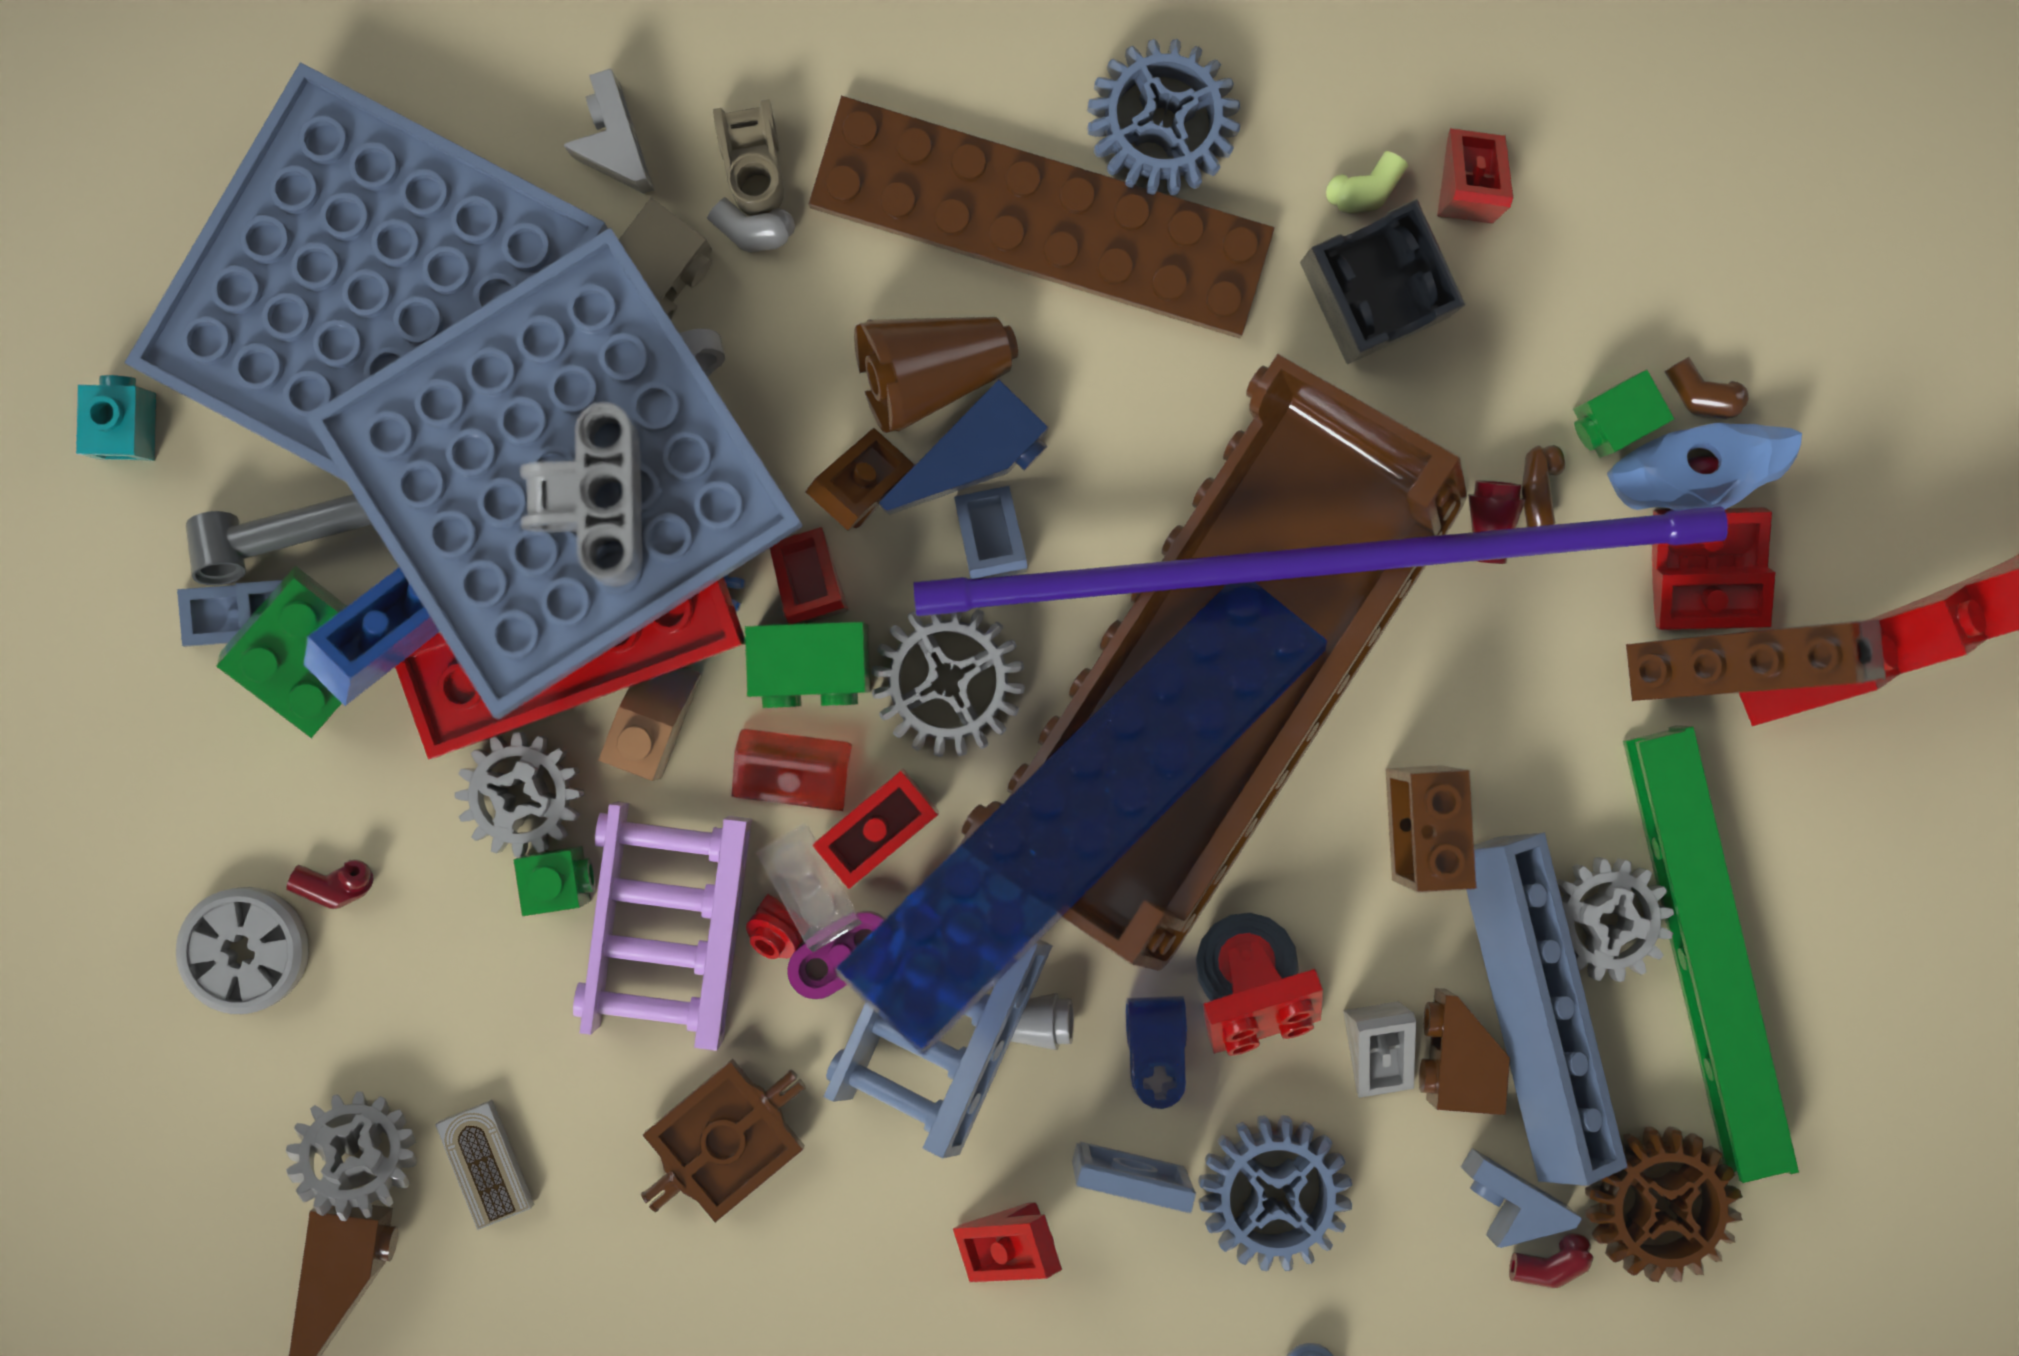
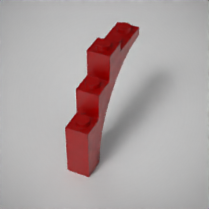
[1739,554,2019,726]

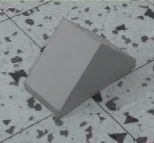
[1343,1001,1416,1098]

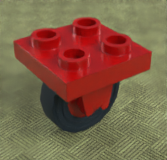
[1196,912,1323,1056]

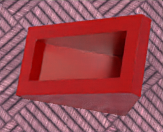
[769,527,849,625]

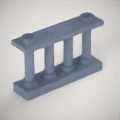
[824,886,1053,1159]

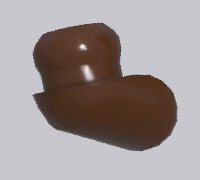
[1664,357,1749,420]
[1522,445,1565,527]

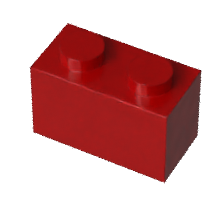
[812,768,939,889]

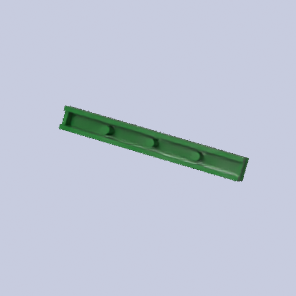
[1623,725,1799,1183]

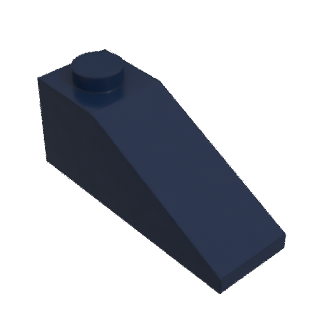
[879,380,1048,515]

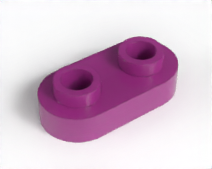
[787,911,894,999]

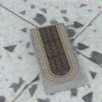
[435,1100,534,1230]

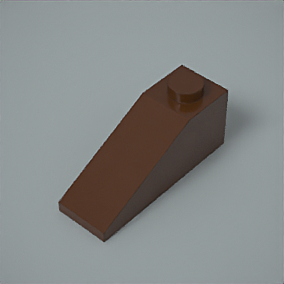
[289,1205,398,1356]

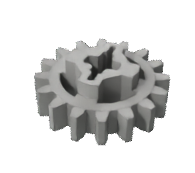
[455,732,584,857]
[1557,857,1674,982]
[286,1092,417,1221]

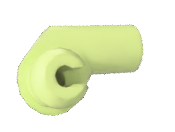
[1326,151,1408,214]

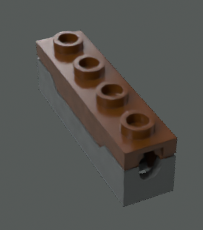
[1626,619,1885,701]

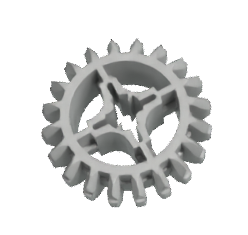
[871,609,1025,757]

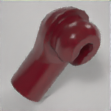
[286,859,374,909]

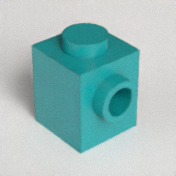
[76,375,156,461]

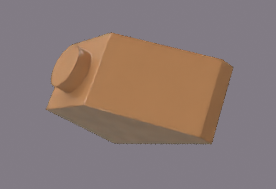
[598,667,702,781]

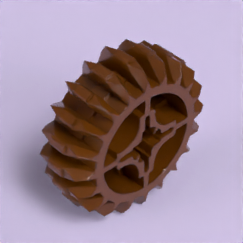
[1585,1126,1743,1282]

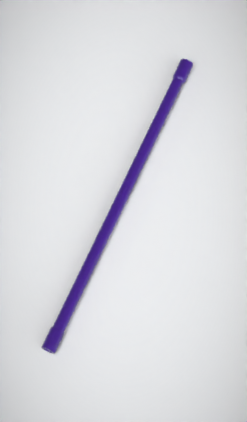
[913,506,1728,616]

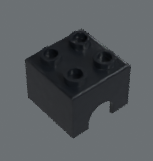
[1300,199,1466,365]

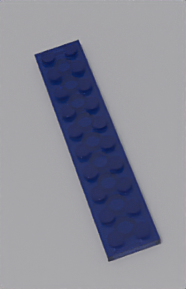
[835,582,1328,1056]

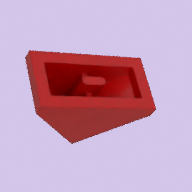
[1437,128,1514,224]

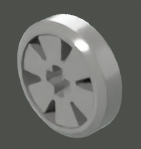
[176,887,308,1014]

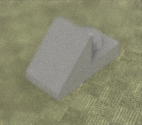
[564,68,654,194]

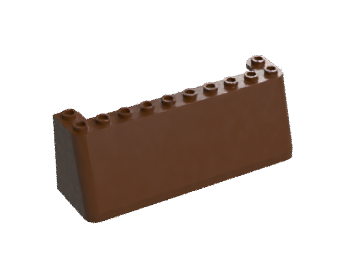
[958,353,1467,971]

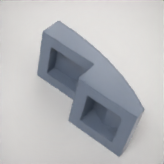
[177,580,283,647]

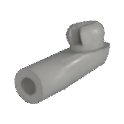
[707,198,795,252]

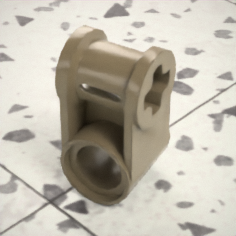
[713,99,784,216]

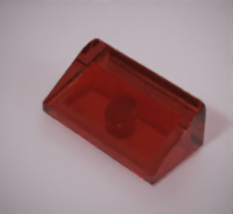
[731,729,852,812]

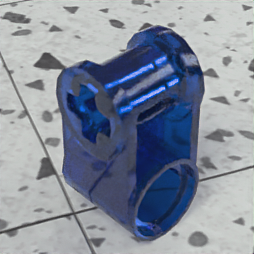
[1126,996,1187,1109]

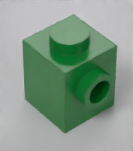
[513,846,595,917]

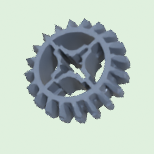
[1087,39,1240,195]
[1198,1115,1352,1272]

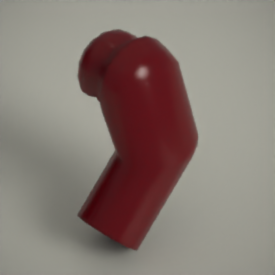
[1509,1233,1594,1288]

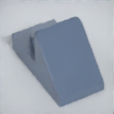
[1461,1148,1582,1248]

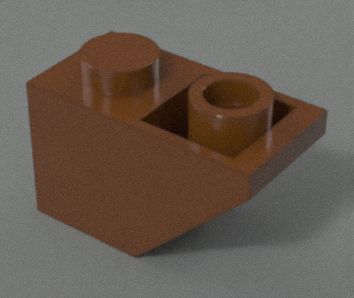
[1419,988,1510,1115]

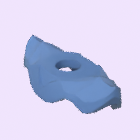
[1607,423,1802,510]

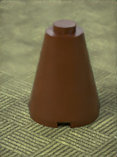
[854,317,1018,433]

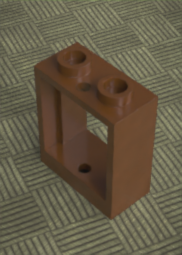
[1385,765,1477,892]

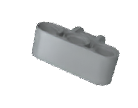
[521,402,642,587]

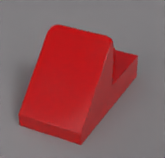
[953,1202,1062,1282]

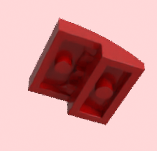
[1652,507,1776,630]

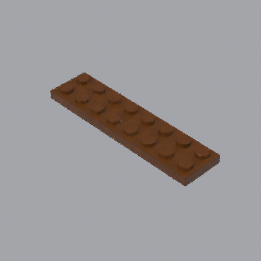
[809,95,1275,339]

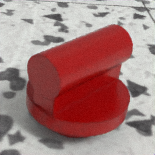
[746,894,814,959]

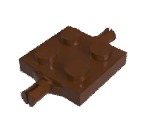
[641,1059,806,1223]

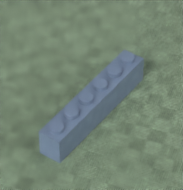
[1466,832,1627,1186]

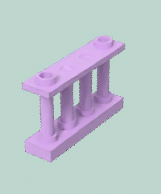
[573,801,752,1051]

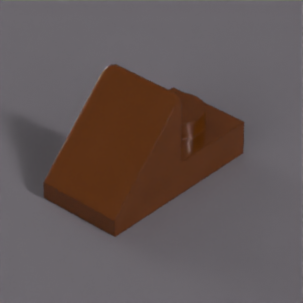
[805,428,915,531]

